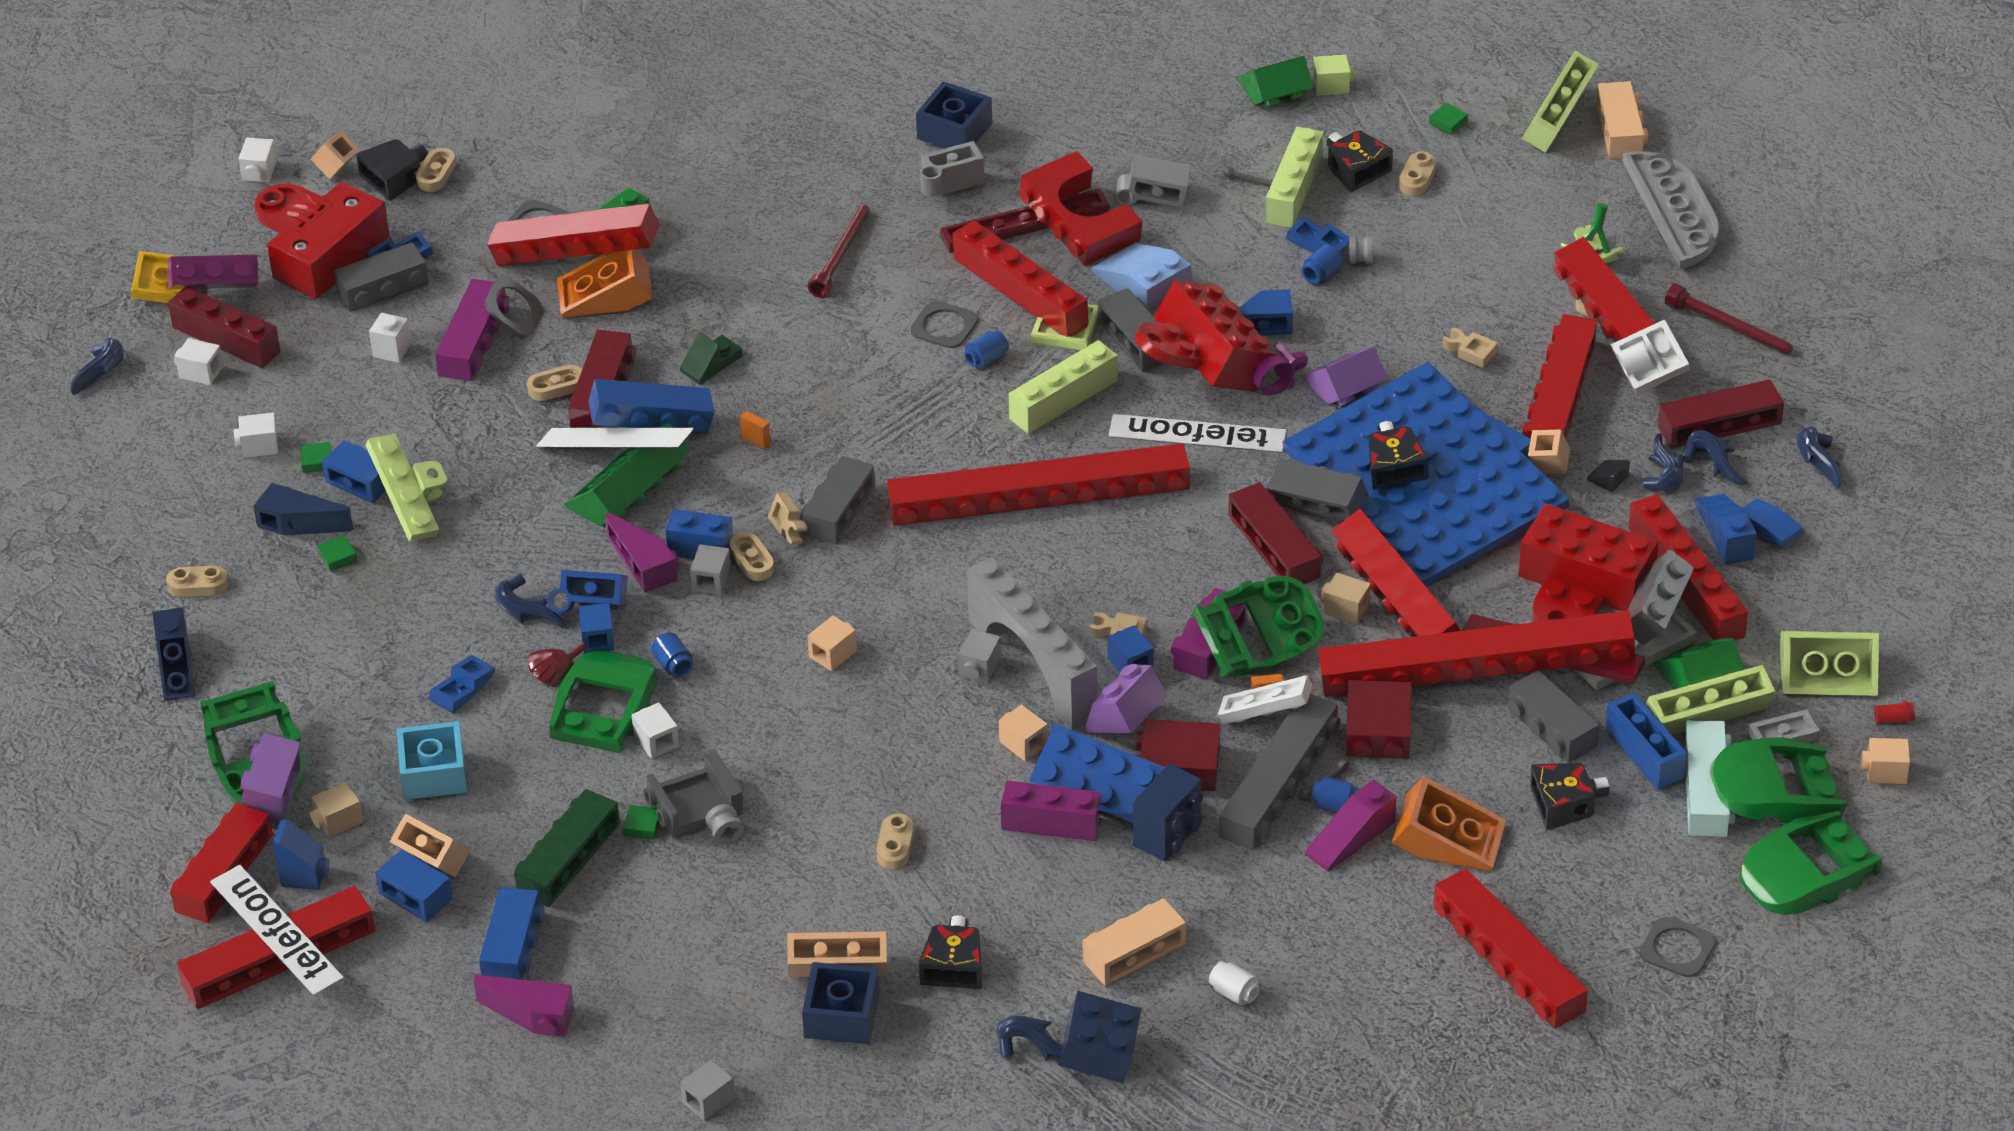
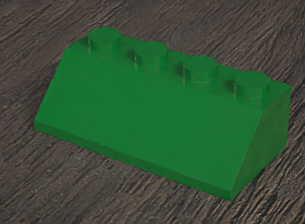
[564,423,690,526]

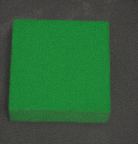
[1429,103,1468,135]
[300,442,331,473]
[317,535,358,571]
[623,805,659,839]

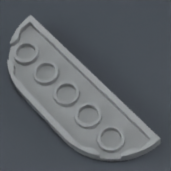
[1622,151,1719,269]

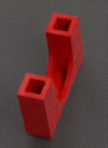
[1019,151,1143,266]

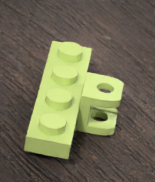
[366,433,447,542]

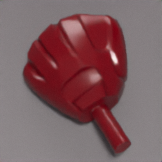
[527,642,587,687]

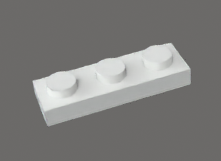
[1217,675,1313,725]

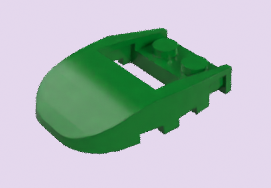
[1191,576,1324,678]
[549,651,657,753]
[200,681,306,806]
[1710,737,1847,823]
[1740,811,1882,915]

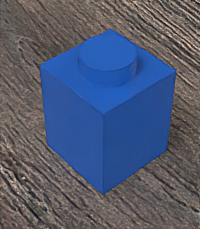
[578,603,614,654]
[1107,625,1154,672]

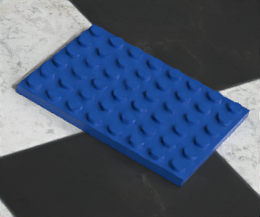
[1282,361,1569,587]

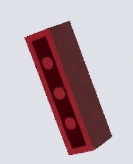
[168,286,281,369]
[568,329,636,428]
[1657,379,1784,449]
[1228,482,1323,584]

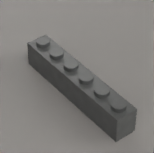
[1219,694,1341,850]

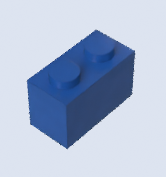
[322,440,386,504]
[665,509,733,559]
[376,849,453,923]

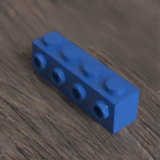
[588,379,715,434]

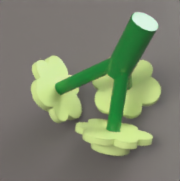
[1561,203,1623,264]

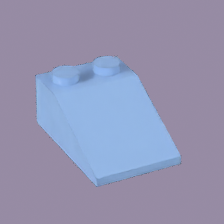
[1091,243,1191,313]

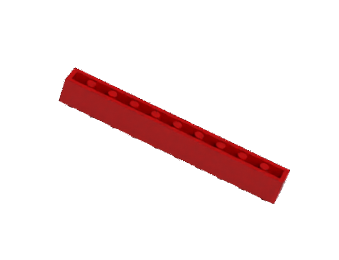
[887,443,1190,526]
[1318,611,1636,697]

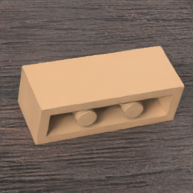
[1596,81,1648,159]
[1082,898,1186,986]
[787,931,887,978]

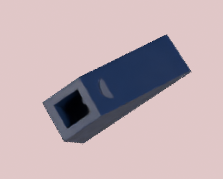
[253,483,353,535]
[152,607,195,701]

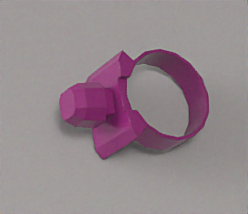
[1253,342,1308,395]

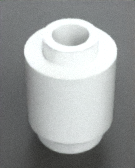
[1209,961,1260,1006]

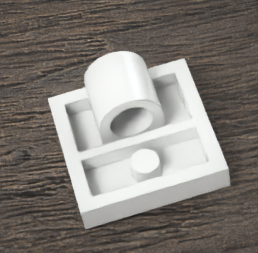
[1611,320,1691,395]

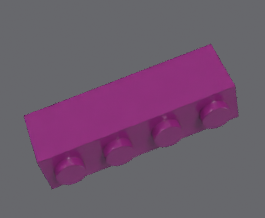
[435,279,510,381]

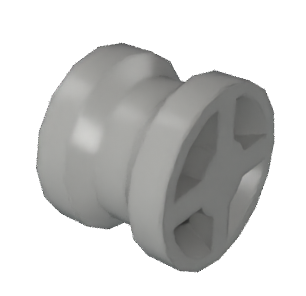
[1349,236,1373,264]
[705,804,744,845]

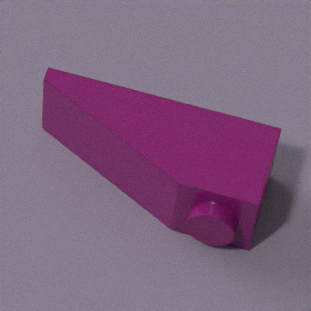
[605,513,680,592]
[1305,779,1397,872]
[473,975,574,1037]

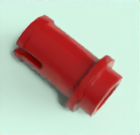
[1874,700,1915,726]

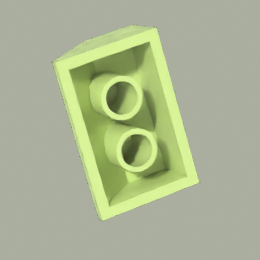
[1780,631,1879,696]

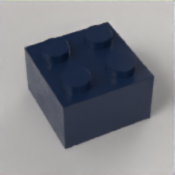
[916,81,993,148]
[1133,763,1203,862]
[802,962,880,1044]
[1058,991,1142,1083]

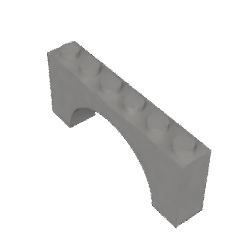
[967,556,1098,730]

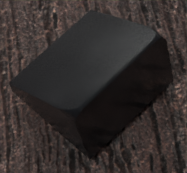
[1587,460,1630,492]

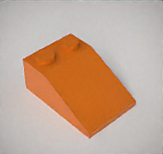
[557,249,653,318]
[1392,776,1507,871]

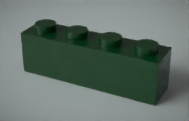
[514,789,620,907]

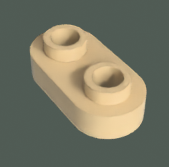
[416,148,456,193]
[1399,151,1436,196]
[527,365,582,401]
[730,532,774,581]
[166,566,229,597]
[876,814,914,870]

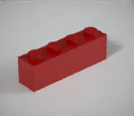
[170,803,273,923]

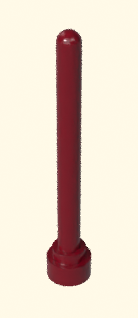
[807,205,870,298]
[1664,283,1793,354]

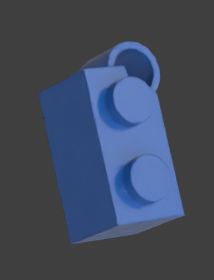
[547,570,628,614]

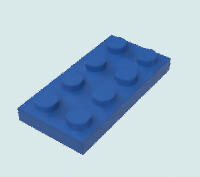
[1029,723,1165,824]

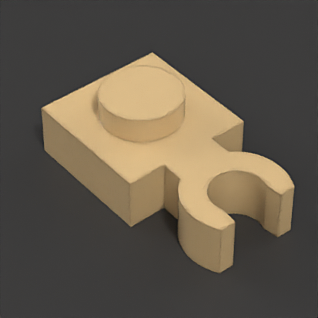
[1442,328,1498,368]
[768,493,807,544]
[1090,612,1147,638]

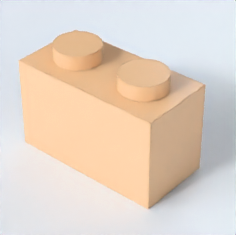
[390,814,471,878]

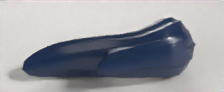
[70,337,124,395]
[1797,427,1842,489]
[1682,430,1748,485]
[1644,433,1684,493]
[494,572,564,628]
[996,1015,1062,1061]

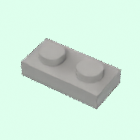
[1748,709,1820,743]

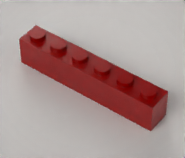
[487,203,660,266]
[952,220,1089,337]
[1553,236,1655,342]
[1522,314,1597,439]
[1628,494,1748,641]
[1331,509,1461,636]
[1433,868,1588,1029]
[177,885,375,1009]

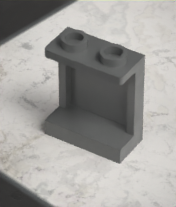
[643,751,743,838]

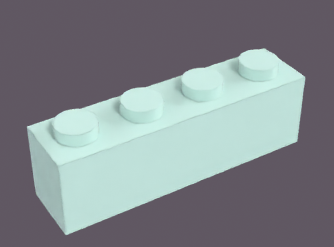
[1684,720,1735,837]

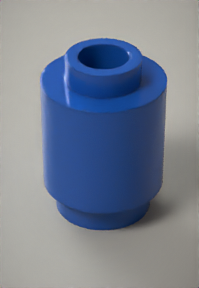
[1301,244,1343,284]
[964,330,1009,369]
[651,632,693,677]
[1312,777,1360,812]

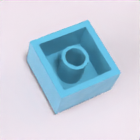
[396,721,467,800]

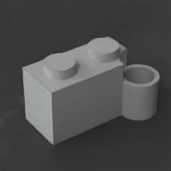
[920,141,985,197]
[1116,154,1190,208]

